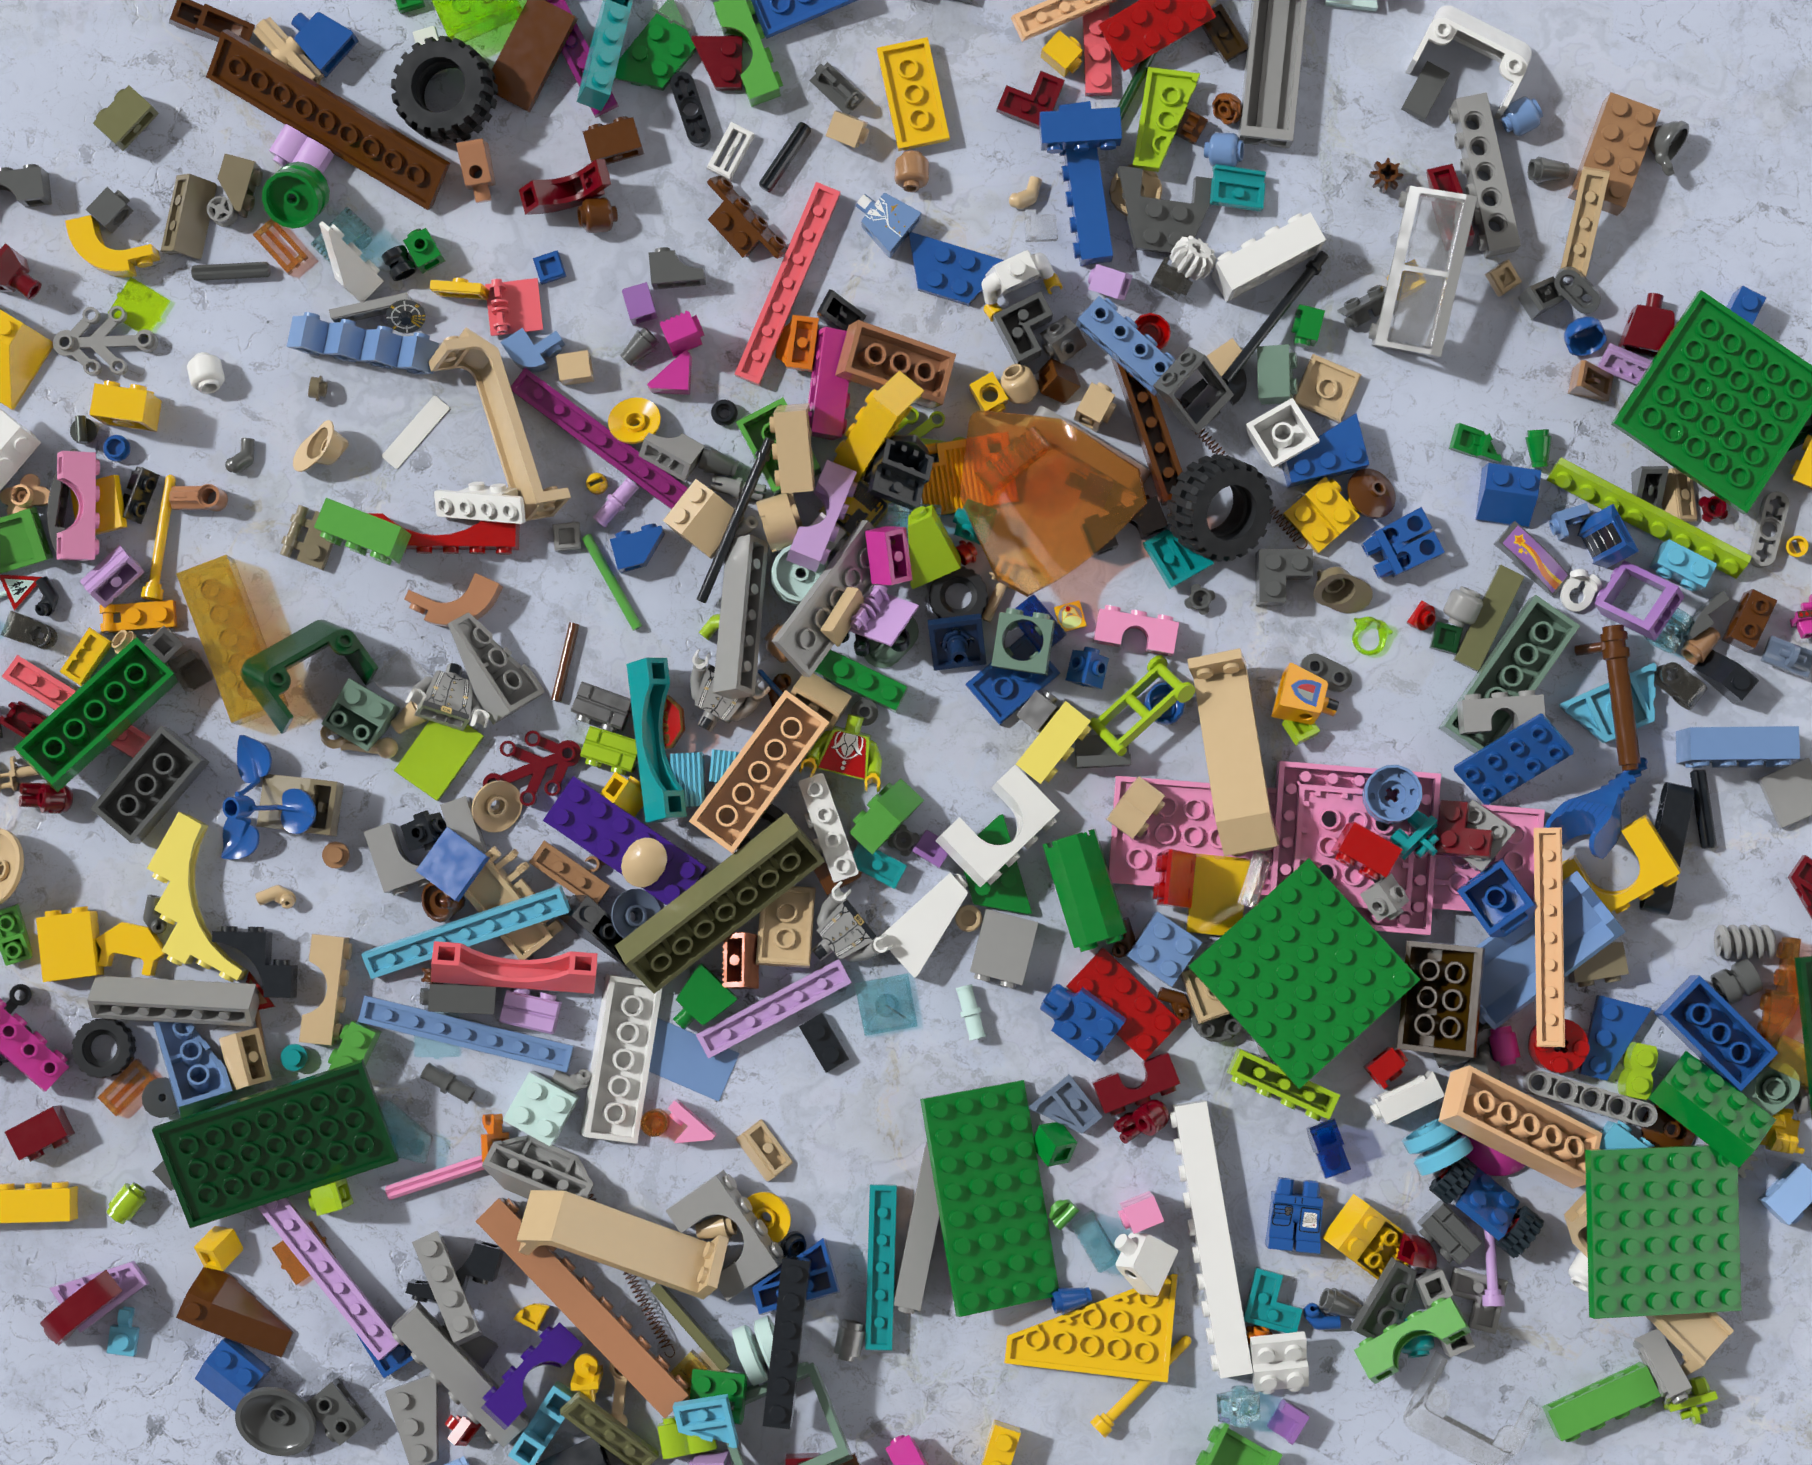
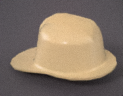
[293,420,349,472]

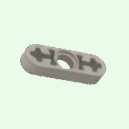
[1749,492,1789,568]

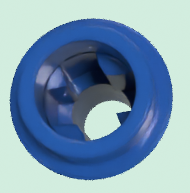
[1051,1287,1092,1315]

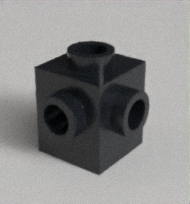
[400,810,446,851]

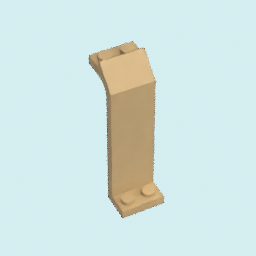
[428,327,571,521]
[1187,648,1280,856]
[517,1190,729,1300]
[1564,1192,1734,1376]

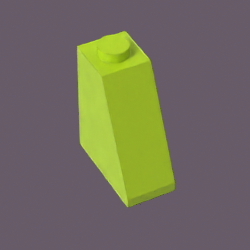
[908,505,961,589]

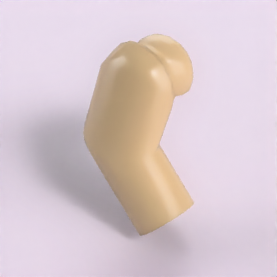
[1009,176,1042,209]

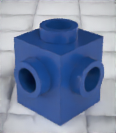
[1065,647,1109,689]

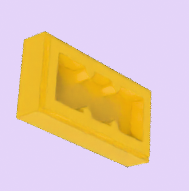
[430,278,490,300]
[59,627,112,686]

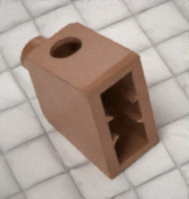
[456,138,496,203]

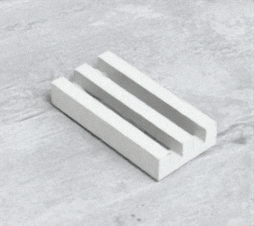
[707,122,755,181]

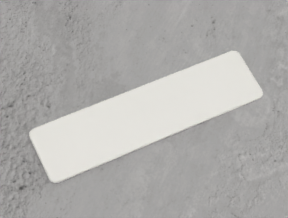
[382,396,449,469]

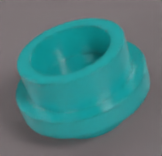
[280,1044,308,1071]

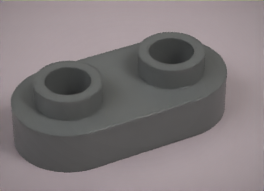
[1554,267,1601,314]
[1300,653,1352,692]

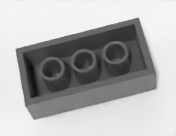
[90,726,210,844]

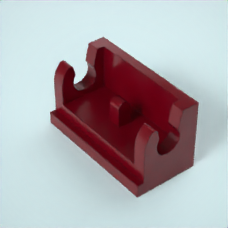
[0,701,47,738]

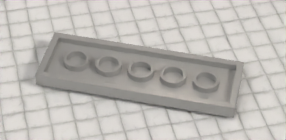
[772,520,878,677]

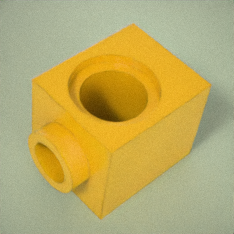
[969,371,1008,416]

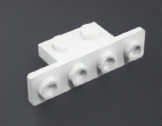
[434,482,526,524]
[798,773,858,882]

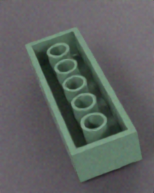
[1439,595,1580,753]

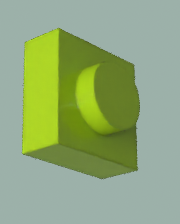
[1282,720,1320,746]

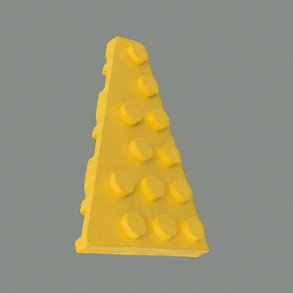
[1004,1274,1178,1383]

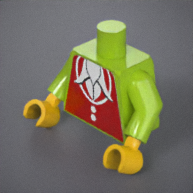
[799,714,882,792]

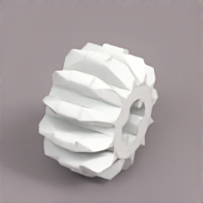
[1170,236,1217,281]

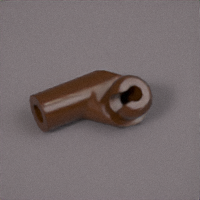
[768,673,792,708]
[1112,917,1136,958]
[1157,987,1191,1021]

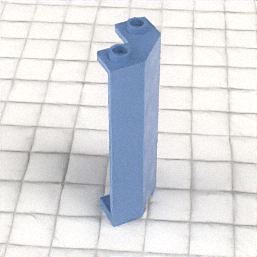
[1476,871,1626,1030]

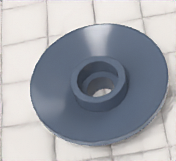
[611,889,661,938]

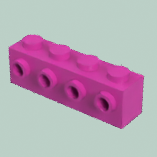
[808,327,851,440]
[0,998,69,1092]

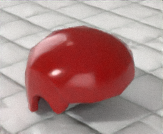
[1135,313,1170,351]

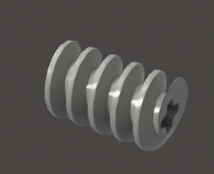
[1714,925,1776,959]

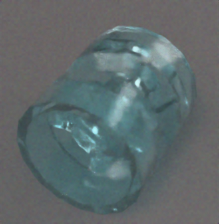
[1644,608,1694,654]

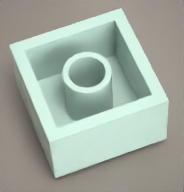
[503,1071,580,1146]

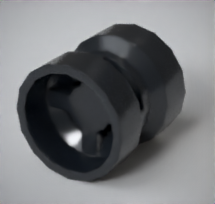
[381,245,417,281]

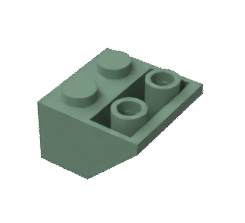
[321,678,400,752]

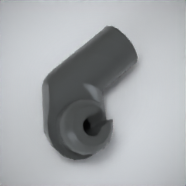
[225,438,255,473]
[143,895,167,934]

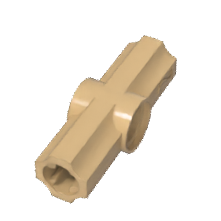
[253,17,324,84]

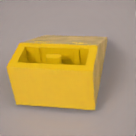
[1321,1194,1408,1280]

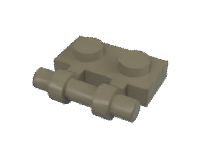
[280,505,334,571]

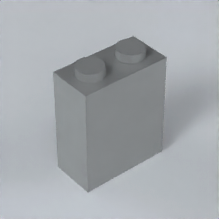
[970,909,1039,989]

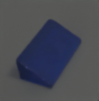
[1015,594,1067,652]

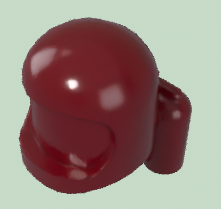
[19,783,73,814]
[1113,1099,1170,1144]

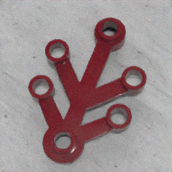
[483,730,581,806]

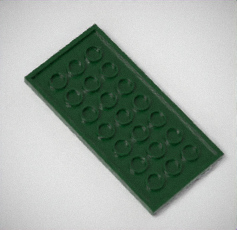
[152,1059,399,1228]

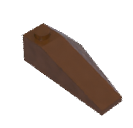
[176,1267,293,1358]

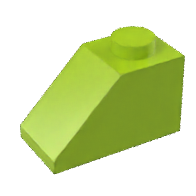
[308,1178,354,1216]

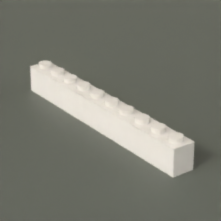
[1169,1100,1253,1379]

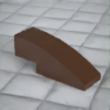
[169,0,255,42]

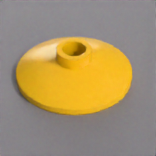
[608,397,661,444]
[747,1192,791,1243]

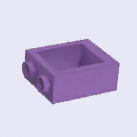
[1595,560,1684,641]

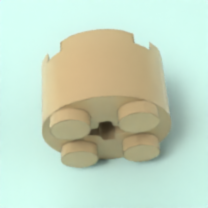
[756,493,803,552]

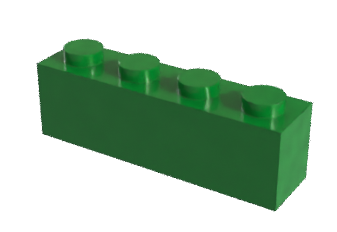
[813,649,908,713]

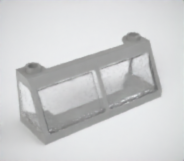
[1369,186,1477,358]

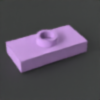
[1597,343,1652,385]

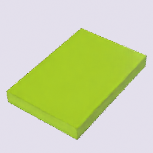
[394,720,485,802]

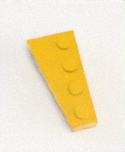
[833,371,924,483]

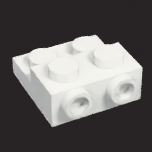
[1250,1331,1309,1395]

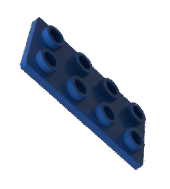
[1454,713,1574,805]

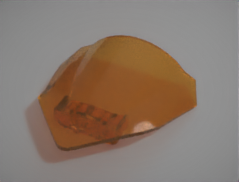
[960,411,1147,597]

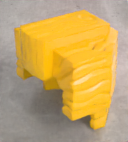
[1760,1108,1805,1154]

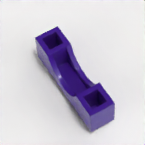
[481,1322,583,1430]

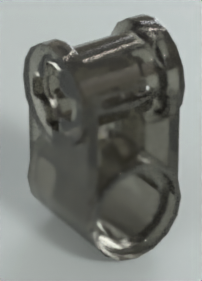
[1,610,58,649]
[1654,662,1708,710]

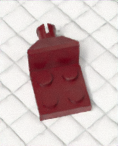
[0,243,42,300]

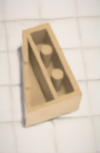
[769,403,815,494]

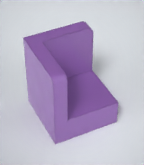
[622,282,658,325]
[912,830,948,868]
[1267,1398,1310,1445]

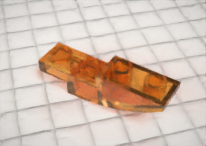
[1757,937,1801,1044]

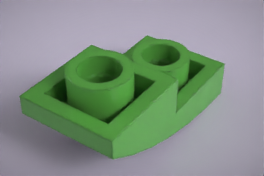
[0,904,33,966]

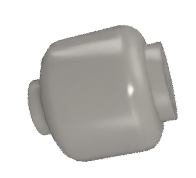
[1443,586,1483,628]

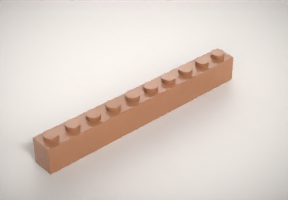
[475,1198,690,1419]

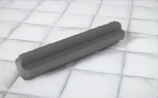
[191,262,271,281]

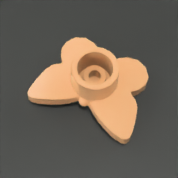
[0,474,50,515]

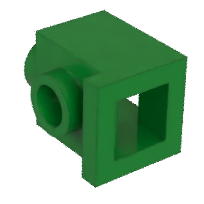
[1291,304,1325,348]

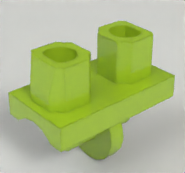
[1662,1376,1718,1425]

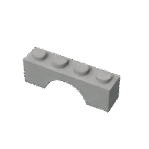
[412,1231,483,1346]

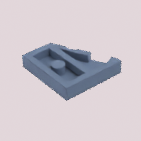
[1029,1074,1103,1134]

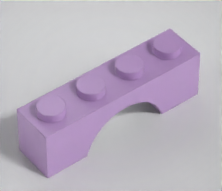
[786,460,858,572]

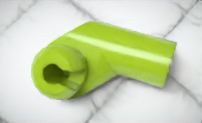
[698,614,720,641]

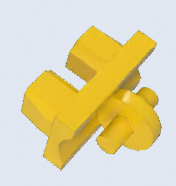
[570,1353,604,1402]

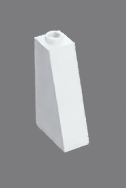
[882,873,968,978]

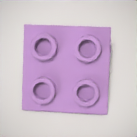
[849,584,919,646]

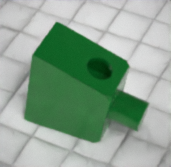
[673,964,739,1030]

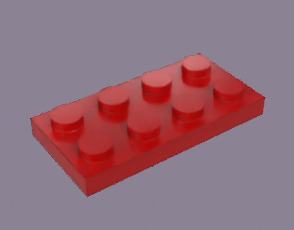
[1098,0,1216,72]
[1066,947,1181,1061]

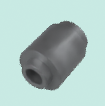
[834,1319,865,1362]

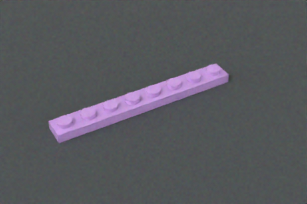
[257,1197,399,1361]

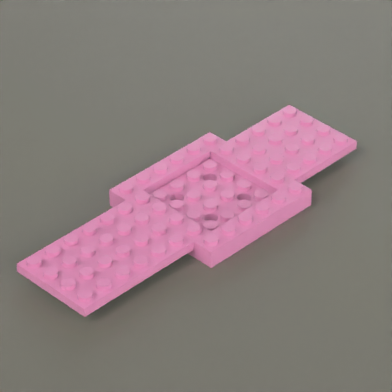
[1108,761,1545,935]

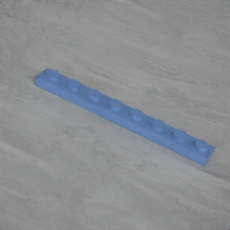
[358,995,574,1072]

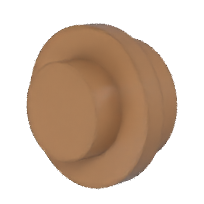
[322,842,350,869]

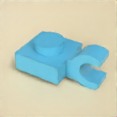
[107,1306,140,1357]

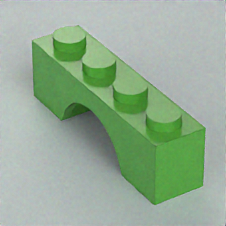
[713,0,783,107]
[1354,1297,1471,1384]

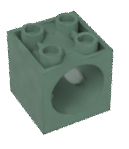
[991,608,1055,675]

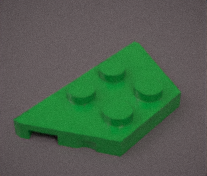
[614,0,696,91]
[963,814,1032,914]

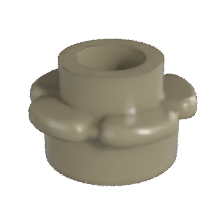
[308,375,328,402]

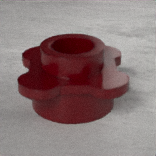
[1698,496,1728,522]

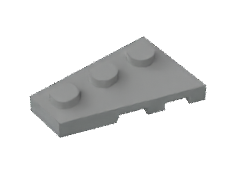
[385,1375,439,1465]

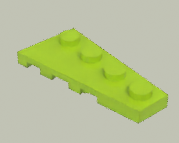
[1133,67,1200,172]

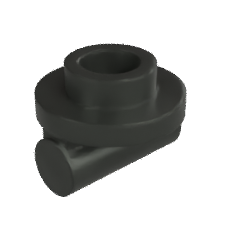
[70,415,97,444]

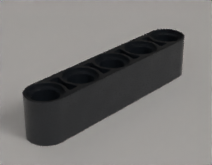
[1639,782,1694,916]

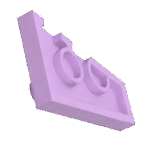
[49,1261,149,1332]

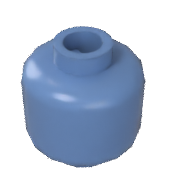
[1501,96,1543,137]
[1204,133,1244,167]

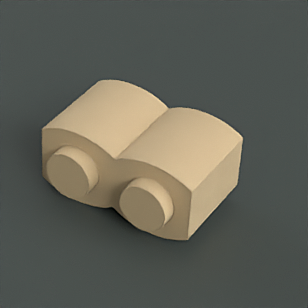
[1106,776,1165,839]

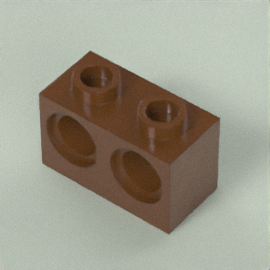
[1722,589,1778,652]

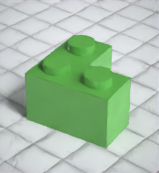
[849,778,924,855]

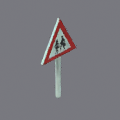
[0,574,42,611]

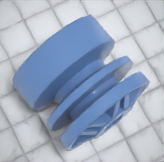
[1362,765,1422,824]

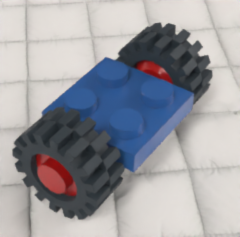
[1429,1156,1544,1258]

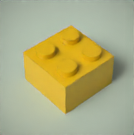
[89,381,162,432]

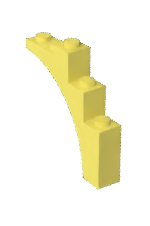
[147,812,249,982]

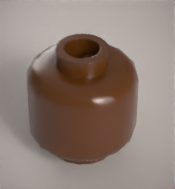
[577,197,618,233]

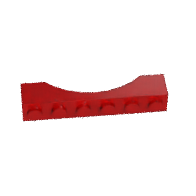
[367,513,520,555]

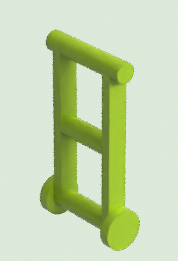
[1088,655,1195,756]

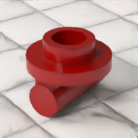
[1406,600,1436,630]

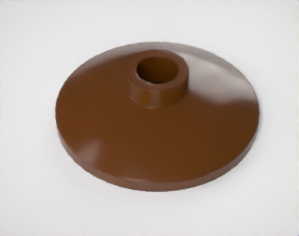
[1347,468,1396,519]
[1641,1104,1695,1147]

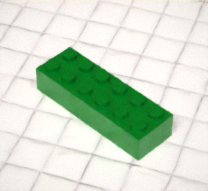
[14,637,178,793]

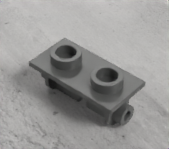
[809,62,865,115]
[1337,285,1396,328]

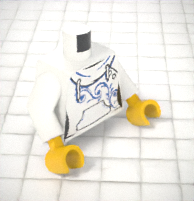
[982,250,1063,322]

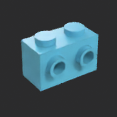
[1649,539,1717,592]

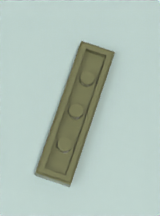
[1453,565,1525,672]
[651,1283,731,1371]
[560,1391,659,1465]

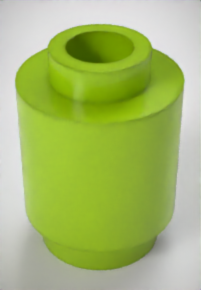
[106,1182,147,1224]

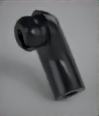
[35,576,59,616]

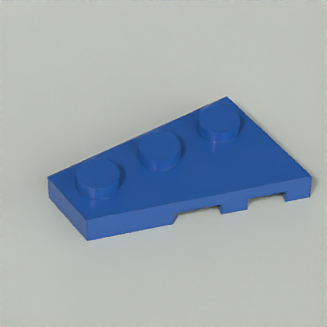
[1578,995,1651,1081]

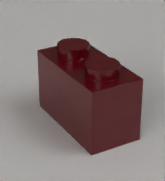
[5,1105,75,1162]

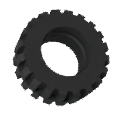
[391,36,498,144]
[1167,454,1273,562]

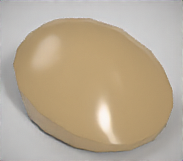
[621,838,667,887]

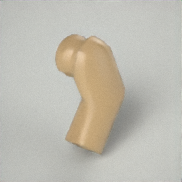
[255,885,296,909]

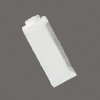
[1370,1070,1445,1124]

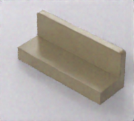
[160,174,217,259]

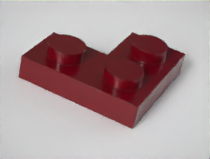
[996,71,1065,128]
[1435,800,1493,859]

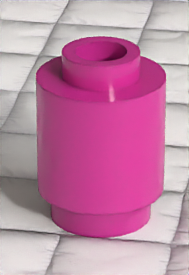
[1488,1026,1521,1066]

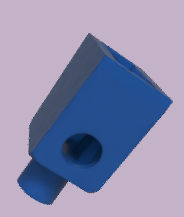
[291,12,359,78]

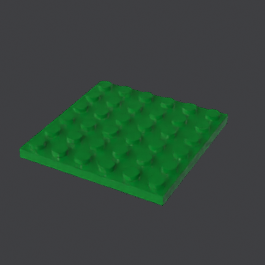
[1611,290,1812,514]
[1188,858,1420,1089]
[1585,1145,1742,1319]

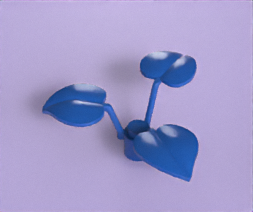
[221,735,316,860]

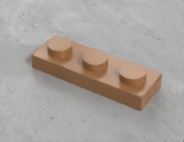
[529,840,611,904]

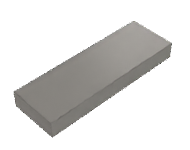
[329,292,412,323]

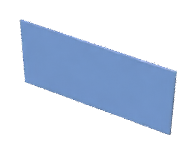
[649,1018,740,1102]

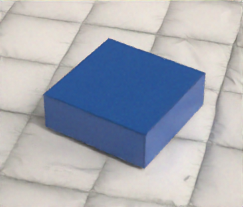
[533,250,567,285]

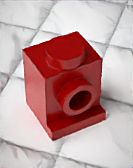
[1363,1047,1408,1089]

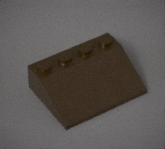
[1397,941,1485,1058]

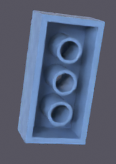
[1675,726,1800,768]

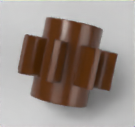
[1369,158,1404,193]

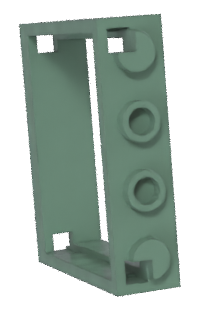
[726,1362,853,1465]

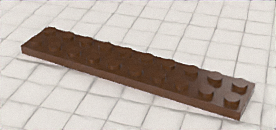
[206,29,450,210]

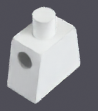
[1114,1233,1179,1296]

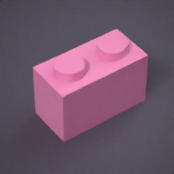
[1117,1191,1164,1234]

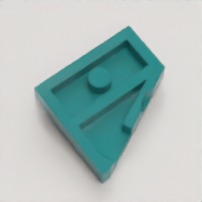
[1143,529,1214,589]

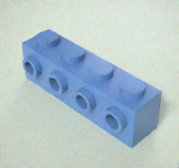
[1076,296,1176,396]

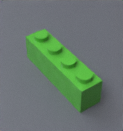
[1542,1362,1661,1442]

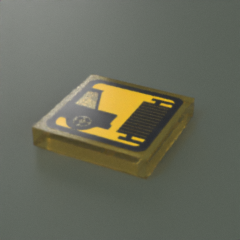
[819,479,894,537]

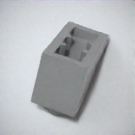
[639,432,705,482]

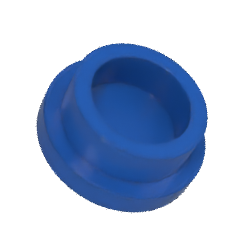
[103,435,131,462]

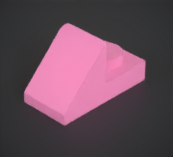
[667,1099,717,1143]

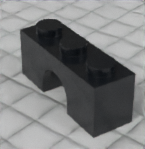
[1081,495,1168,558]

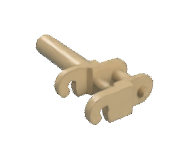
[981,556,1029,623]
[0,756,39,792]

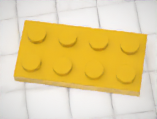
[877,37,950,152]

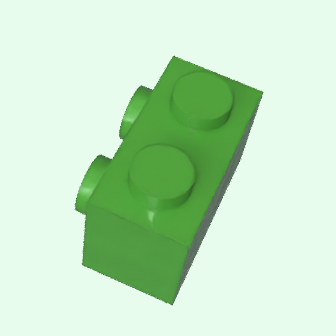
[328,1020,382,1070]

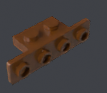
[707,176,788,259]

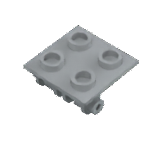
[1462,799,1516,872]

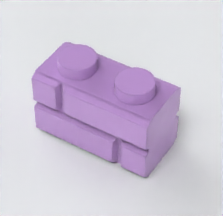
[80,545,145,608]
[499,988,562,1034]

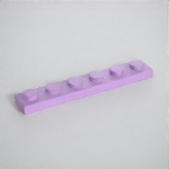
[696,959,852,1059]

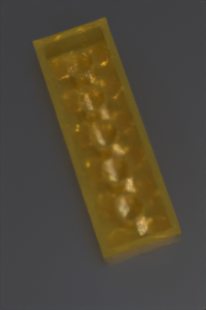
[176,555,289,725]

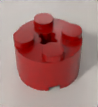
[1528,1019,1590,1073]

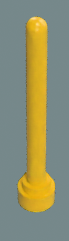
[141,475,176,601]
[1090,1335,1192,1438]

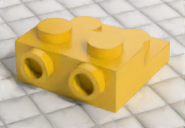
[1283,477,1360,554]

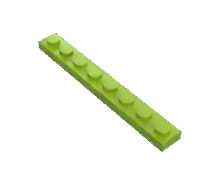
[1547,457,1752,579]

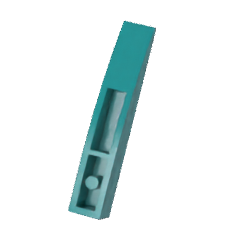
[576,0,633,111]

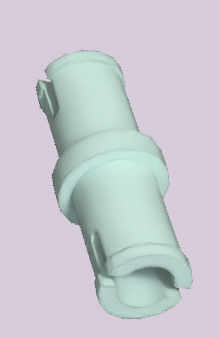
[956,984,986,1041]

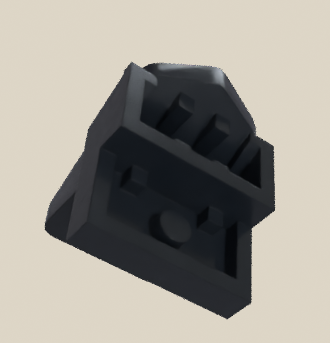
[864,435,934,511]

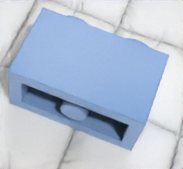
[1758,1161,1812,1225]

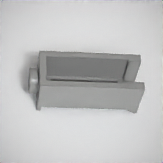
[1633,1329,1692,1405]

